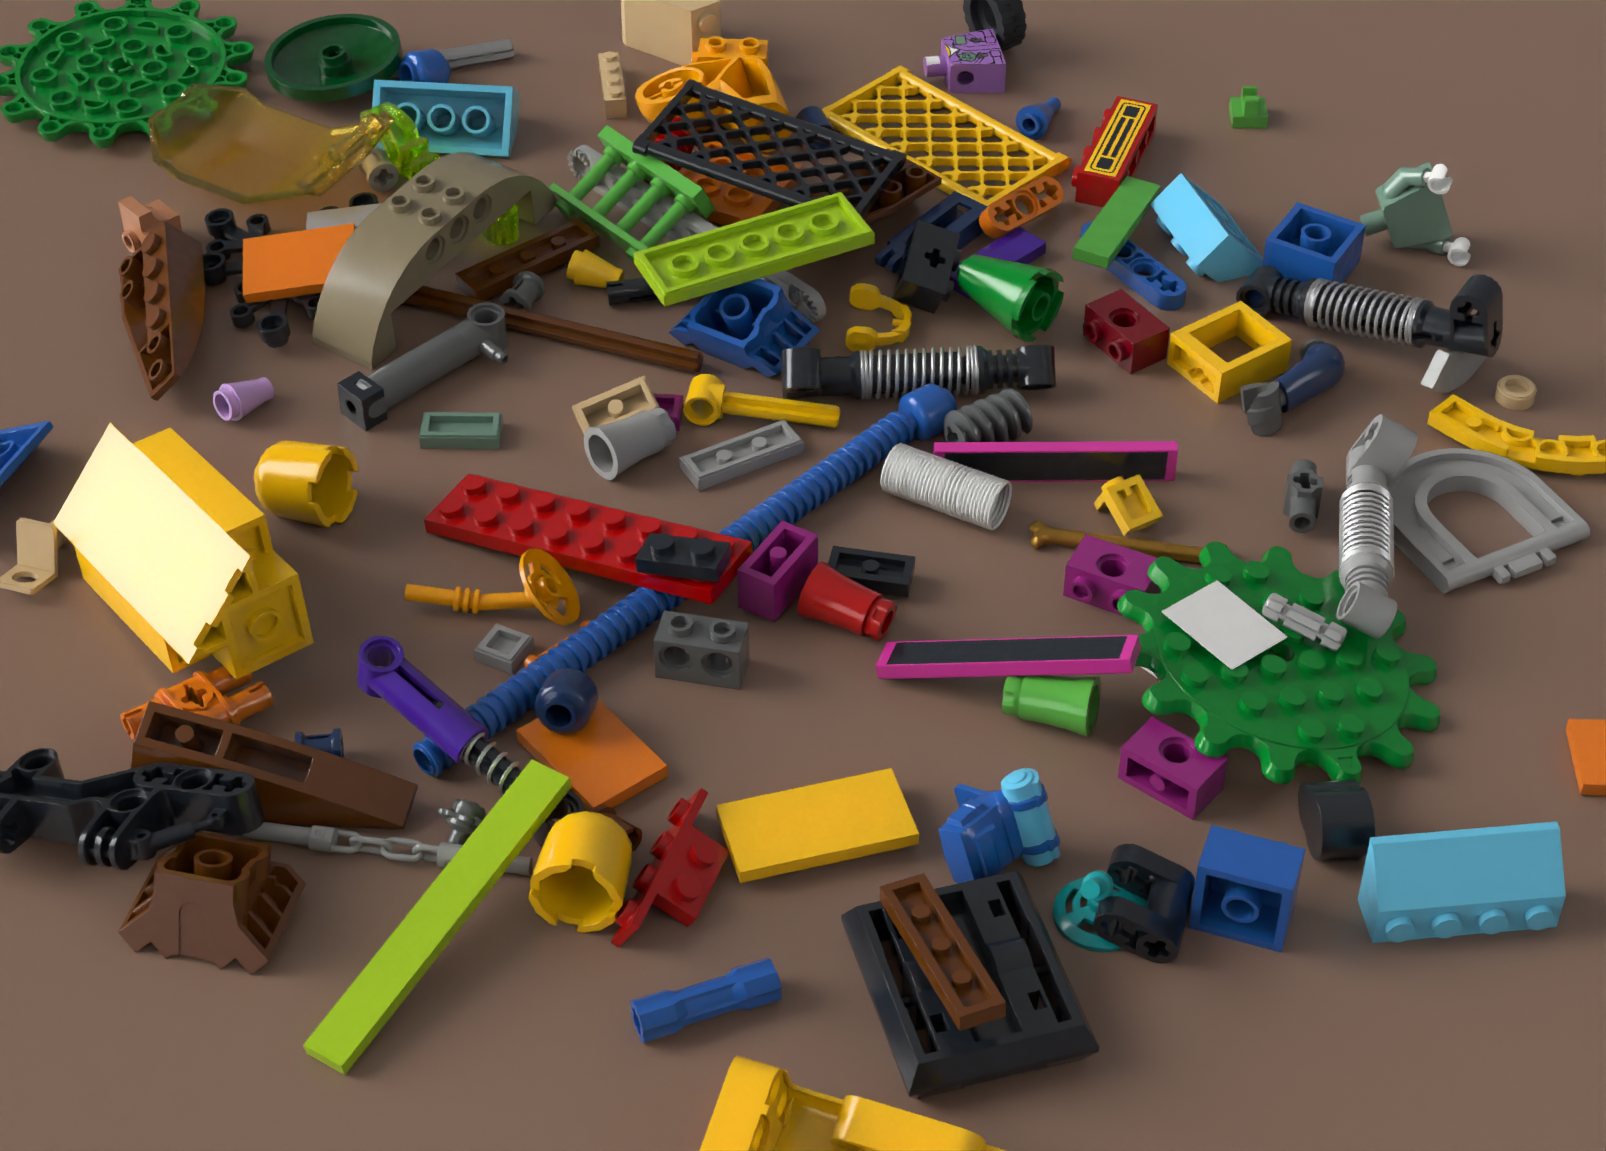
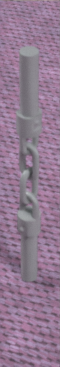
[242,822,533,876]

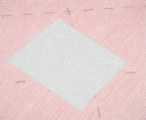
[1161,580,1287,670]

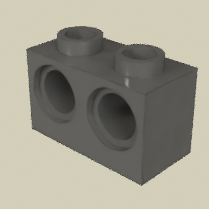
[654,610,750,690]

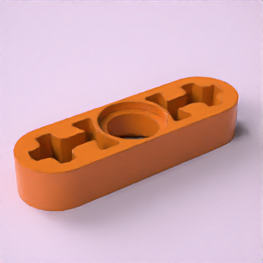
[979,176,1064,239]

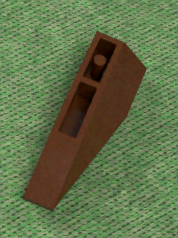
[119,222,205,401]

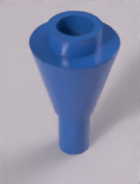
[1016,97,1061,139]

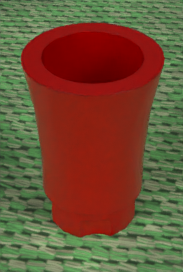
[797,561,897,641]

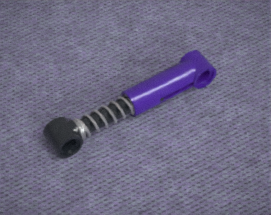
[357,635,584,847]

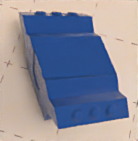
[668,279,820,378]

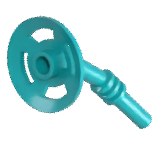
[1053,870,1146,952]

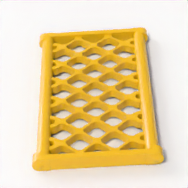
[822,65,1071,206]

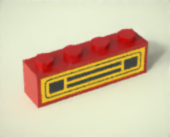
[1071,96,1158,208]

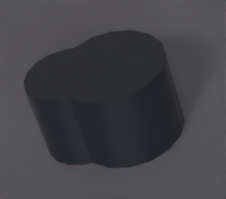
[1298,779,1375,860]

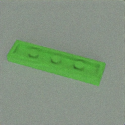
[1072,176,1161,269]

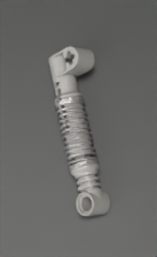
[1336,414,1418,639]

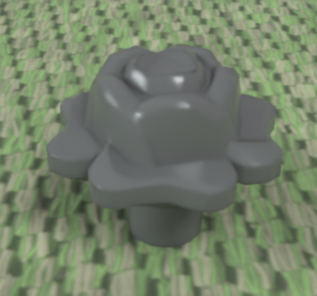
[438,799,486,845]

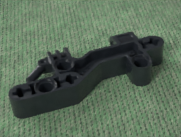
[0,748,264,870]

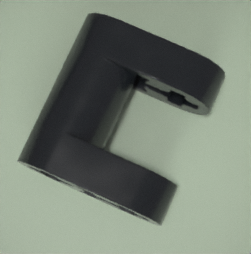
[1093,844,1195,963]

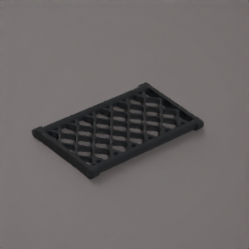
[632,79,907,218]

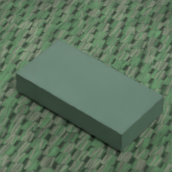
[419,412,503,449]

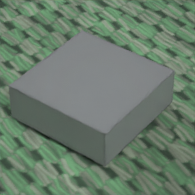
[474,623,534,674]

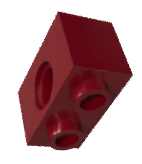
[1083,289,1170,374]

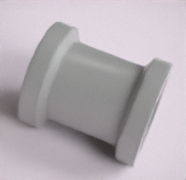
[356,146,399,191]

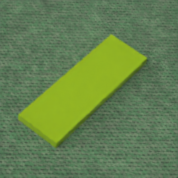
[633,192,875,307]

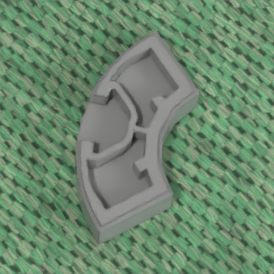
[1421,349,1486,393]

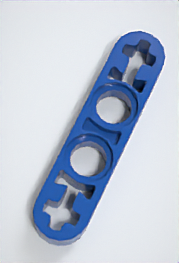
[1080,221,1186,311]

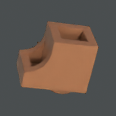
[118,196,182,253]

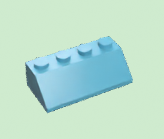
[370,79,520,158]
[1358,822,1566,943]

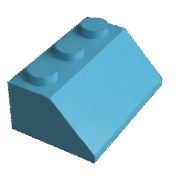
[1150,173,1263,283]

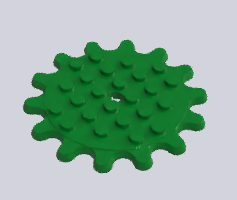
[0,0,254,148]
[1117,541,1440,784]

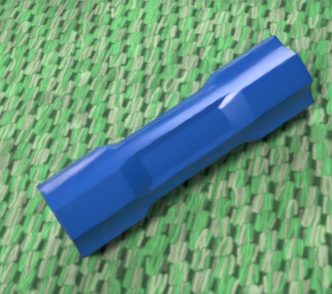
[630,958,782,1043]

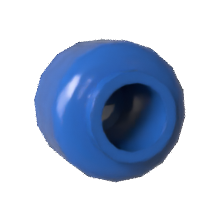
[398,49,451,83]
[898,383,957,442]

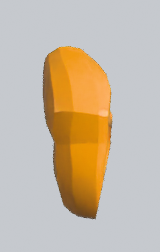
[635,56,791,152]

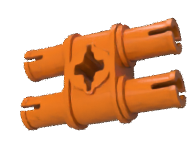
[120,666,274,739]

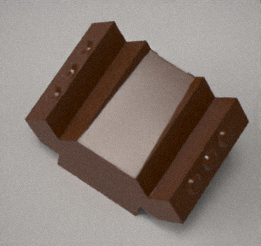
[118,831,306,975]

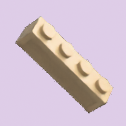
[598,51,627,119]

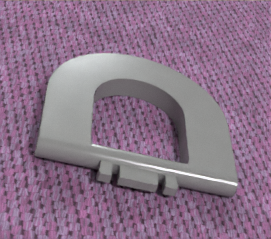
[1387,448,1590,593]

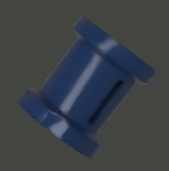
[295,728,344,758]

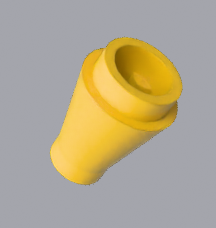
[566,249,625,288]

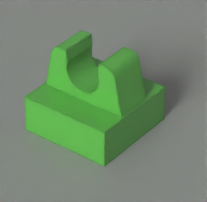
[1229,86,1268,129]

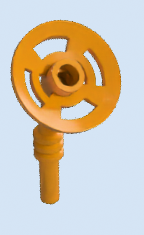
[404,548,580,626]

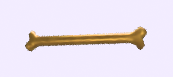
[1029,520,1229,564]

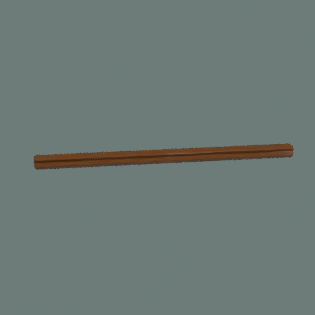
[403,285,704,373]

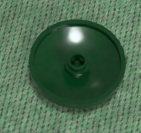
[264,14,403,102]

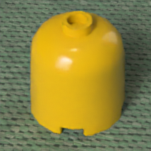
[254,440,359,527]
[528,811,632,933]

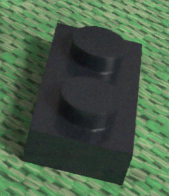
[635,533,732,582]
[828,546,916,597]

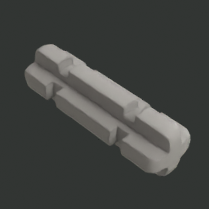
[1262,593,1347,651]

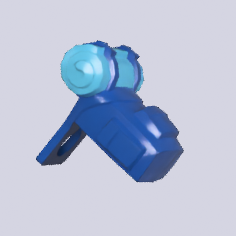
[938,768,1060,883]

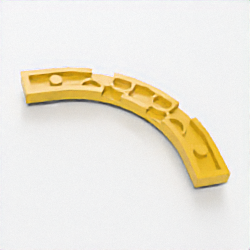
[1427,394,1606,476]

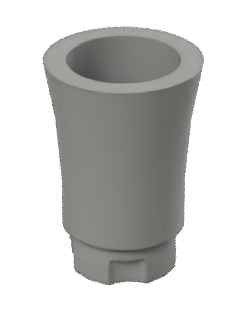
[584,407,676,480]

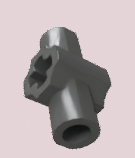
[1283,459,1324,533]

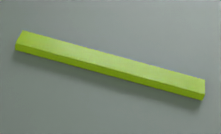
[303,759,572,1075]

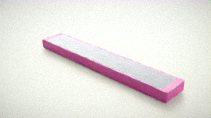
[933,441,1178,482]
[875,635,1141,679]

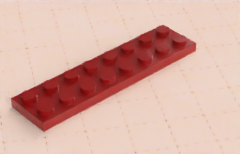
[424,473,753,605]

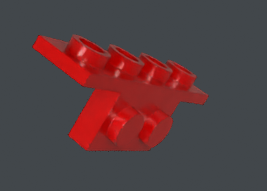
[611,788,730,947]

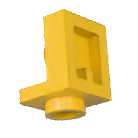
[1093,474,1163,536]

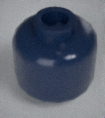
[534,668,598,734]

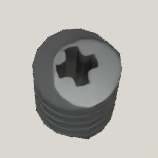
[943,388,1033,442]

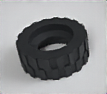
[963,0,1027,51]

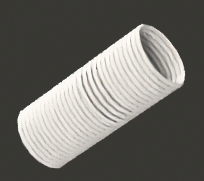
[880,443,1012,531]

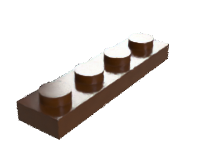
[455,218,600,300]
[880,873,1006,1031]

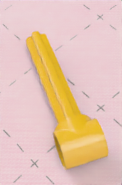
[683,374,841,428]

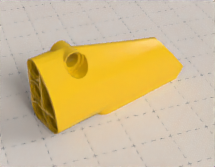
[699,1055,1007,1151]

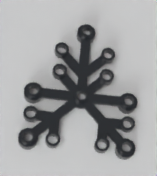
[203,192,379,348]

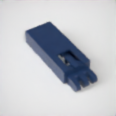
[875,191,988,273]

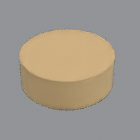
[1495,375,1537,410]

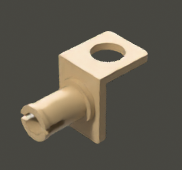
[0,518,69,595]

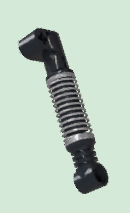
[1236,266,1503,357]
[781,345,1056,400]

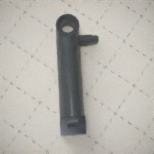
[337,302,509,431]

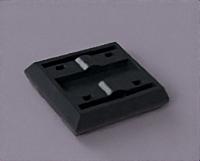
[841,871,1100,1099]

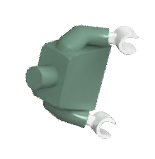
[1359,162,1471,267]

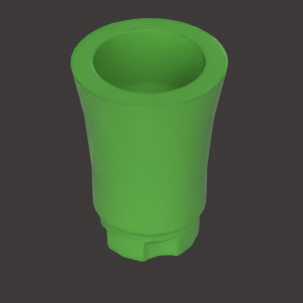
[1002,675,1101,738]

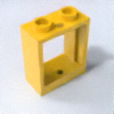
[1167,301,1292,404]

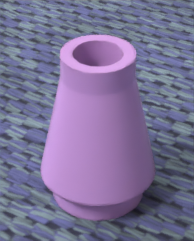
[213,377,274,421]

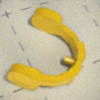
[845,283,912,353]

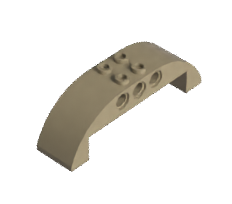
[312,152,556,370]

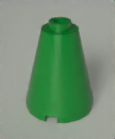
[957,254,1064,342]

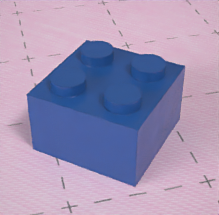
[1262,202,1366,289]
[1189,825,1306,953]

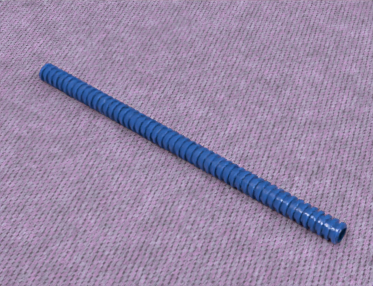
[412,411,914,777]

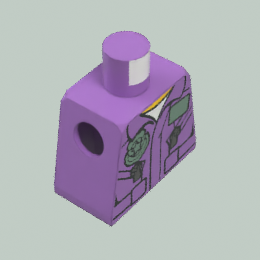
[923,29,1006,93]

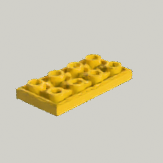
[716,768,919,883]

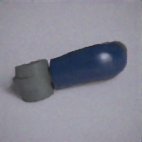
[1240,338,1345,436]

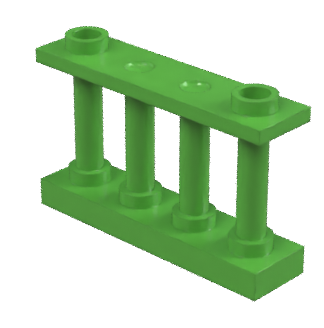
[549,125,716,263]

